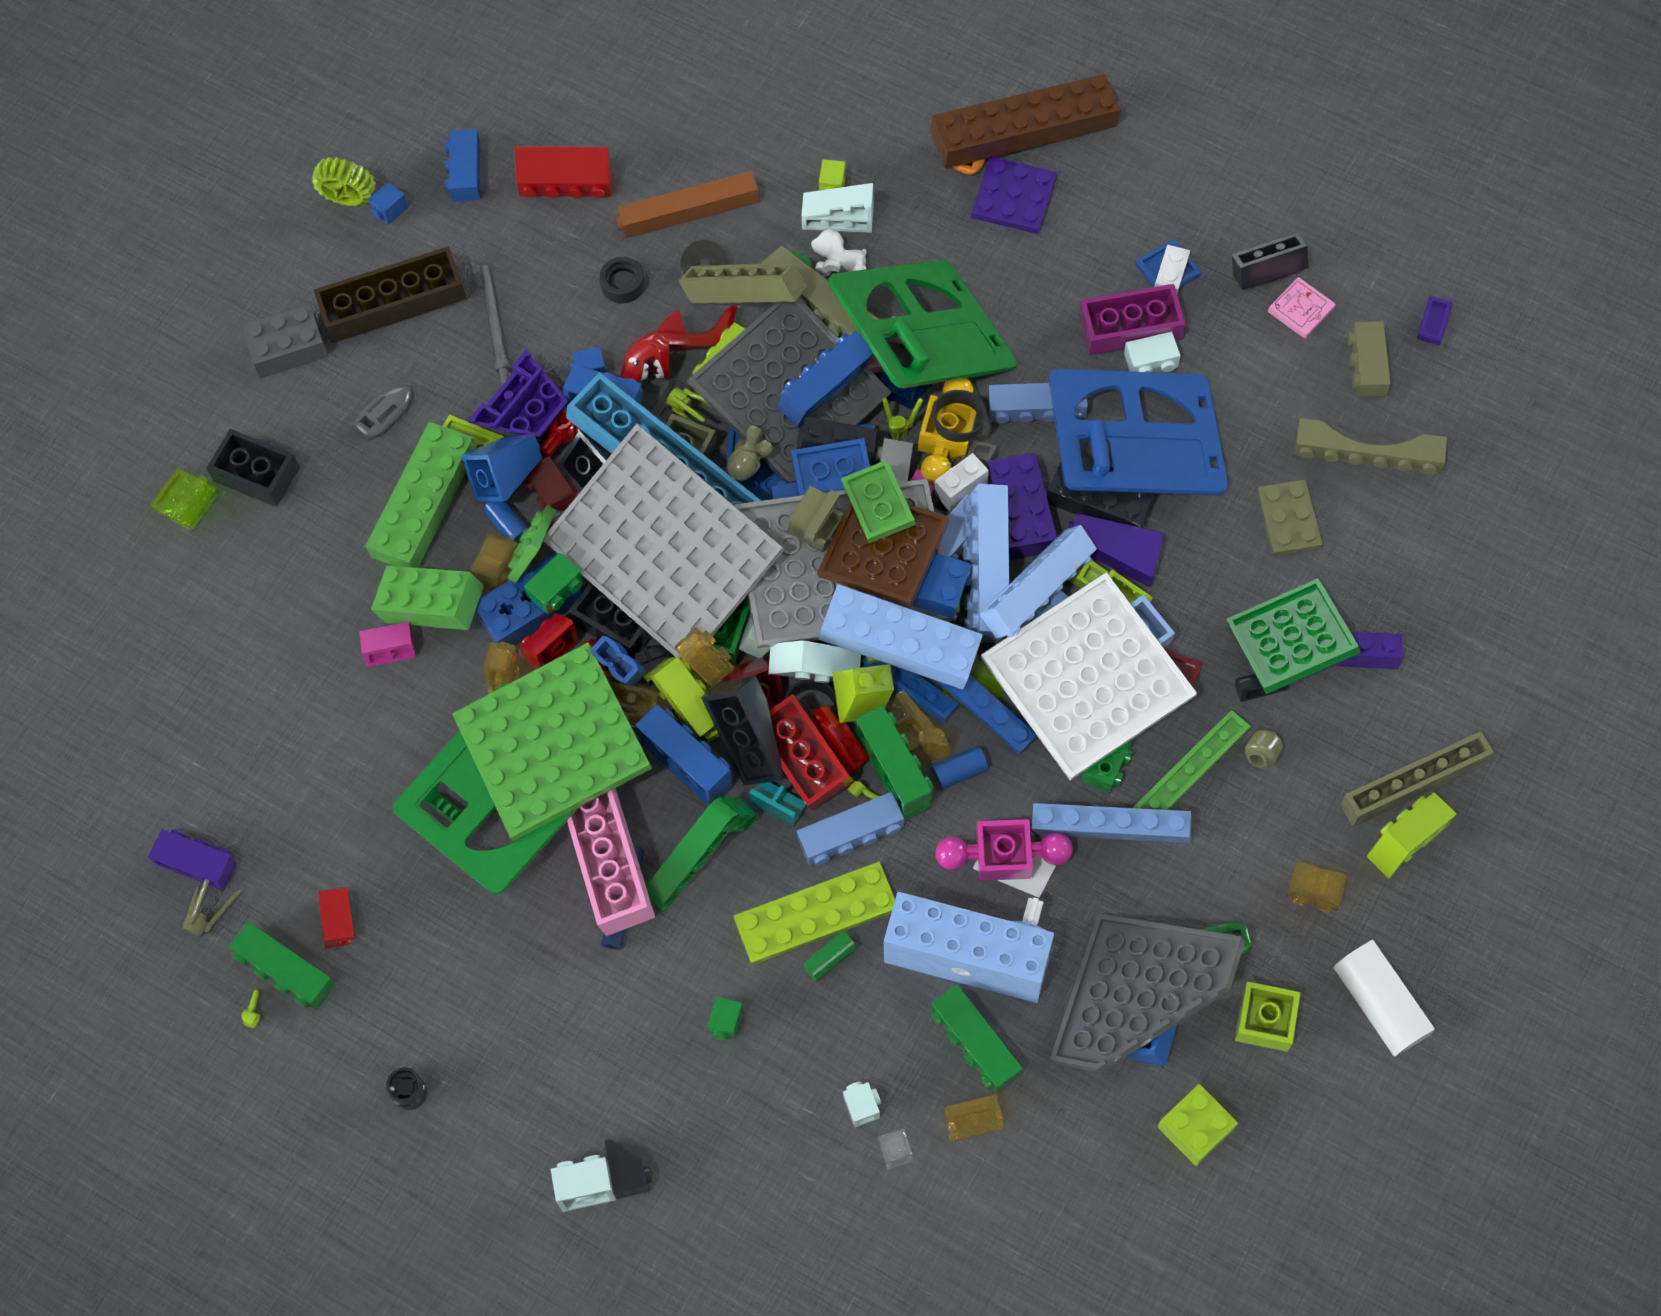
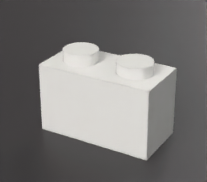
[934,453,989,511]

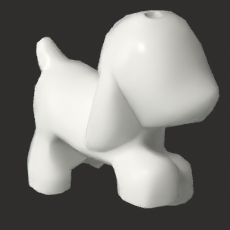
[811,229,867,277]

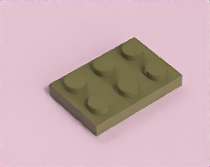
[1256,479,1323,557]

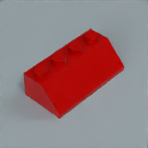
[515,147,613,198]

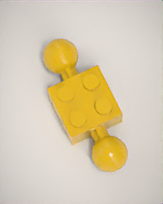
[917,378,977,484]

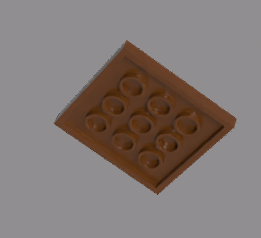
[817,502,950,607]

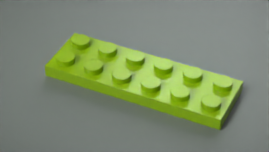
[733,861,895,965]

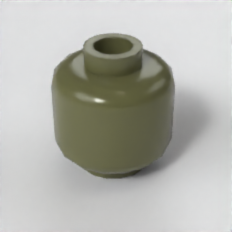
[1245,730,1283,768]

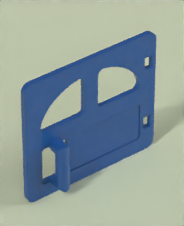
[1049,369,1228,495]

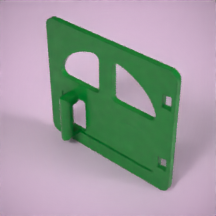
[828,260,1017,388]
[393,683,579,895]

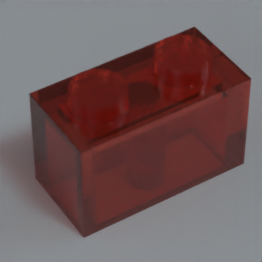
[524,456,575,515]

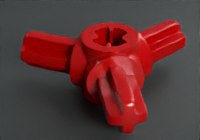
[539,412,581,457]

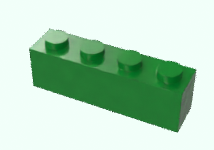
[229,922,336,1010]
[930,984,1023,1093]

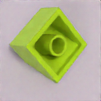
[832,664,894,723]

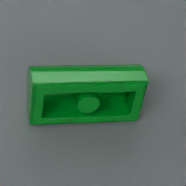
[803,931,857,982]

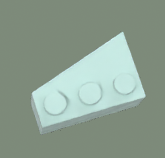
[768,640,861,685]

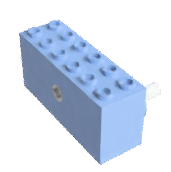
[884,892,1054,1003]

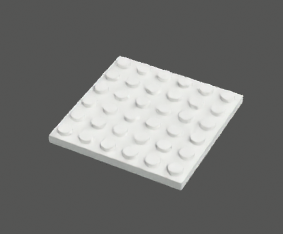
[981,572,1197,780]

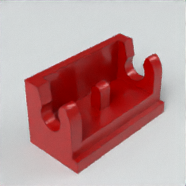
[318,888,354,949]

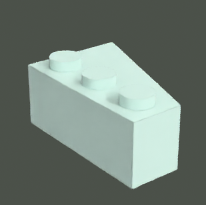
[802,183,874,233]

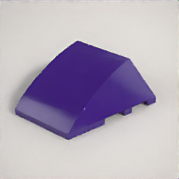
[468,349,569,439]

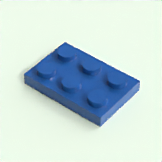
[791,438,870,496]

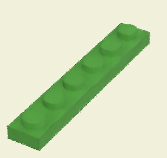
[1133,710,1251,810]

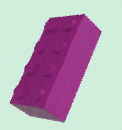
[1079,284,1185,355]

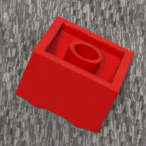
[519,614,579,669]

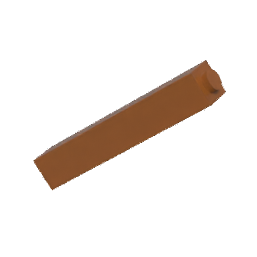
[615,171,759,238]

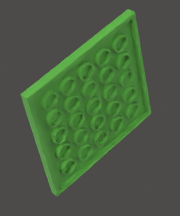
[452,643,652,841]

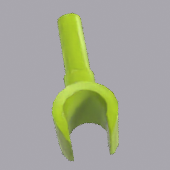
[848,781,880,799]
[241,990,260,1029]

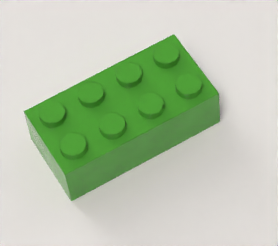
[371,566,484,630]

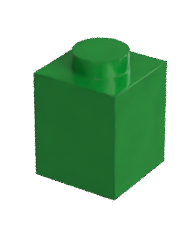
[707,996,744,1041]

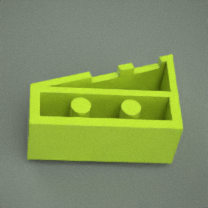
[643,657,714,737]
[1366,792,1457,879]

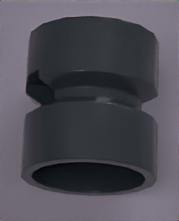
[386,1067,427,1110]

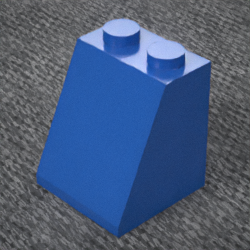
[461,435,542,502]

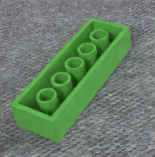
[365,422,477,568]

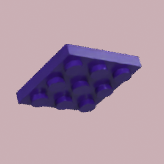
[971,157,1057,234]

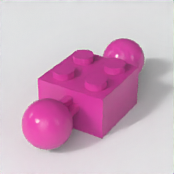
[935,819,1073,881]

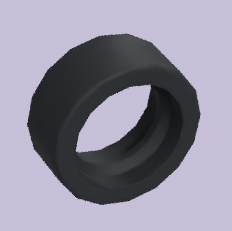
[600,257,645,304]

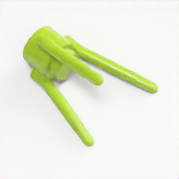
[666,388,707,422]
[882,397,923,440]

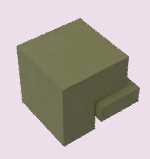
[787,486,843,552]

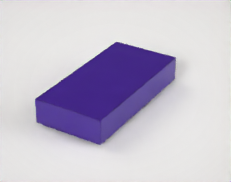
[1416,296,1453,346]

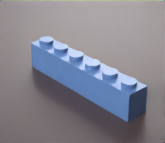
[1032,803,1192,843]

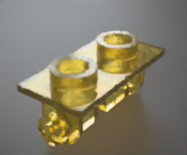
[919,721,952,764]

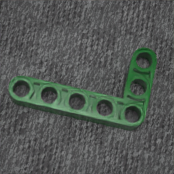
[646,797,759,912]

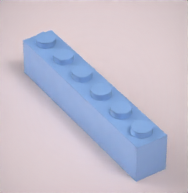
[980,525,1097,638]

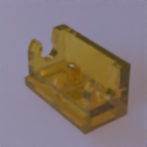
[944,1094,1004,1142]

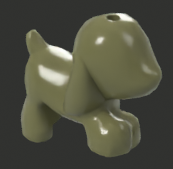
[727,425,773,481]

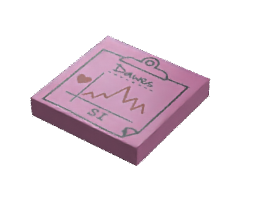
[1268,277,1336,339]

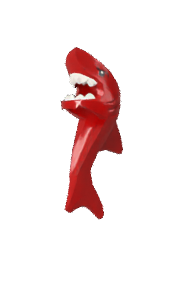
[620,305,737,383]

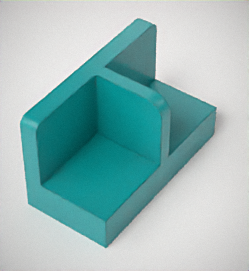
[749,782,807,827]

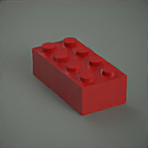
[769,694,854,810]

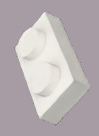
[1155,245,1190,294]

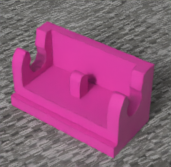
[359,621,416,667]

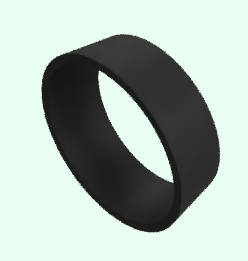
[933,390,987,442]
[784,679,838,733]

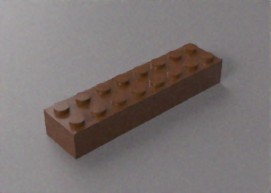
[930,74,1121,169]

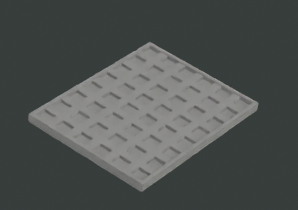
[543,424,785,664]

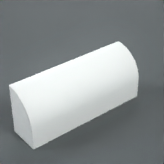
[1333,939,1435,1057]

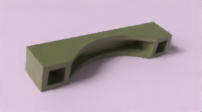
[1293,418,1447,475]

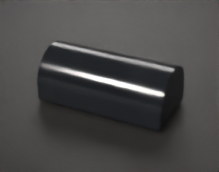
[1235,674,1290,702]

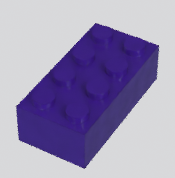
[987,452,1057,560]

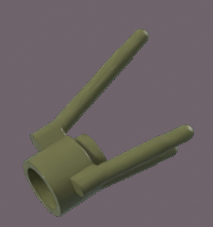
[181,879,241,937]

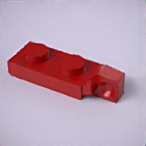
[812,704,869,773]

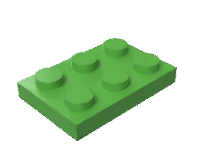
[841,460,916,543]
[507,505,556,583]

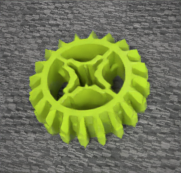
[312,157,376,207]

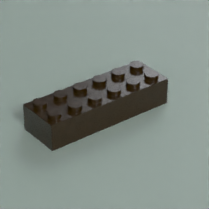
[313,246,467,342]

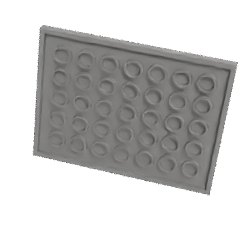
[734,479,957,649]

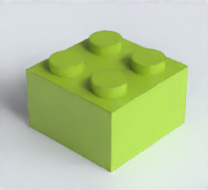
[1235,981,1300,1052]
[1158,1084,1238,1167]

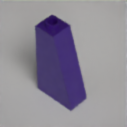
[1068,513,1164,587]

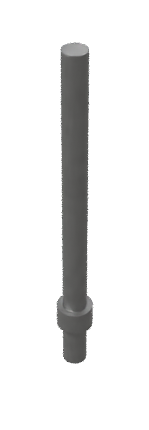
[480,265,510,386]

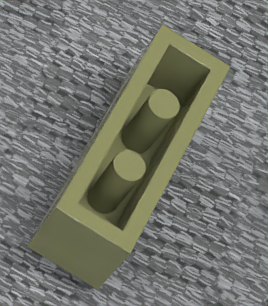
[1348,321,1391,397]

